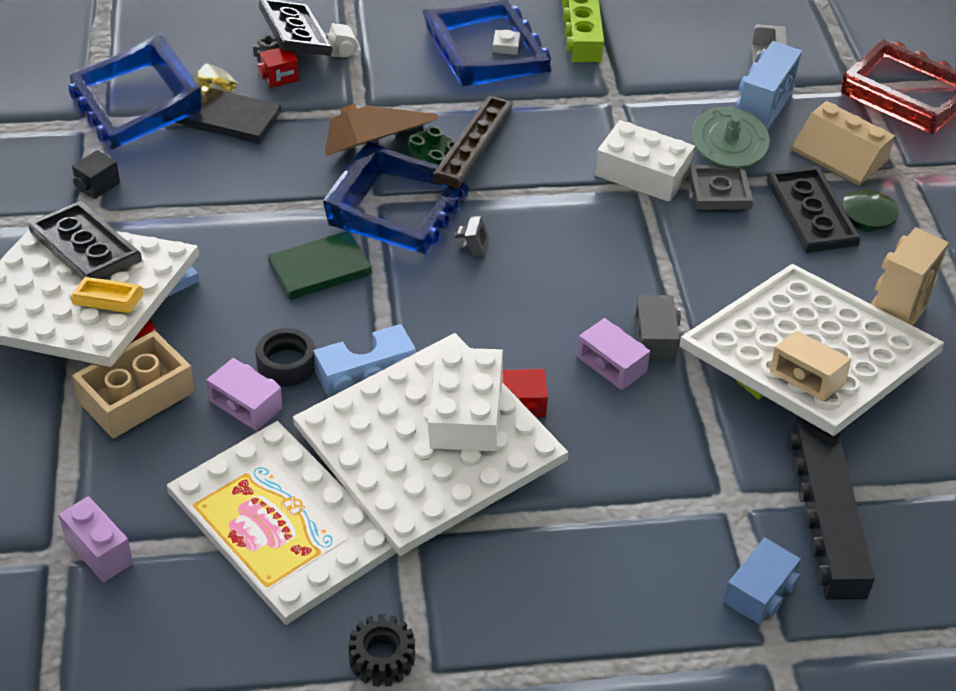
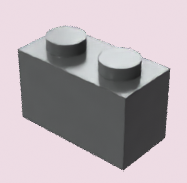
[634,295,684,361]

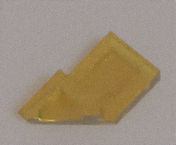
[190,64,238,92]

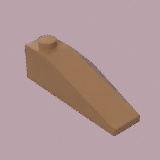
[325,104,439,156]

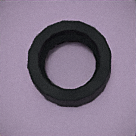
[255,328,315,387]

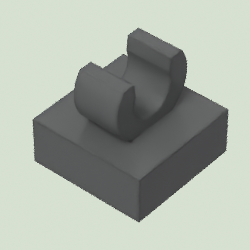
[455,216,490,258]

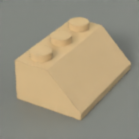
[791,101,895,186]

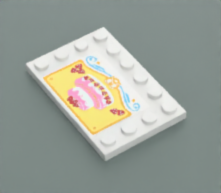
[167,421,397,625]

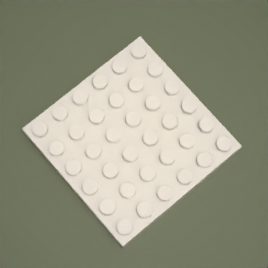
[0,230,199,367]
[680,264,944,436]
[293,333,568,556]

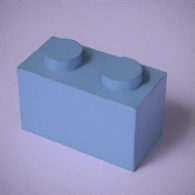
[723,537,801,625]

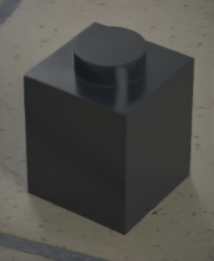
[72,149,120,199]

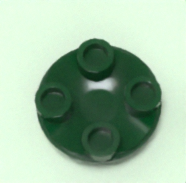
[407,126,456,167]
[842,189,899,232]

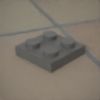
[688,165,753,210]

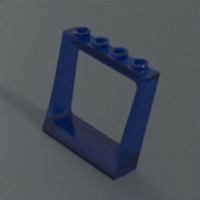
[422,0,551,87]
[68,34,201,150]
[323,142,469,255]

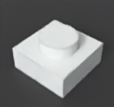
[493,30,520,55]

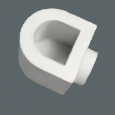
[326,23,358,58]

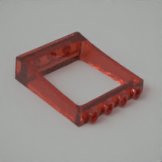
[841,38,956,135]

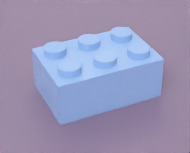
[735,41,802,131]

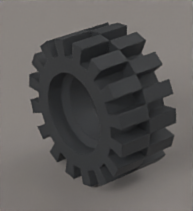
[349,614,415,687]

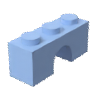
[313,324,416,397]

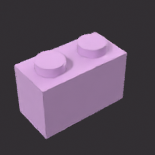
[577,318,650,390]
[206,358,283,431]
[58,496,133,583]

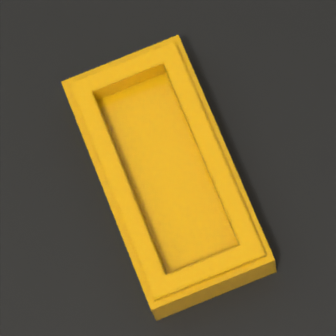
[70,277,144,313]

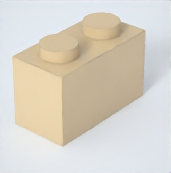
[770,330,851,401]

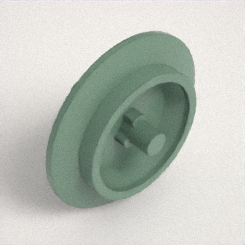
[691,107,770,168]

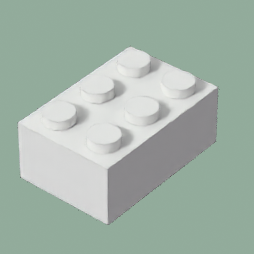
[594,120,695,202]
[428,347,503,451]

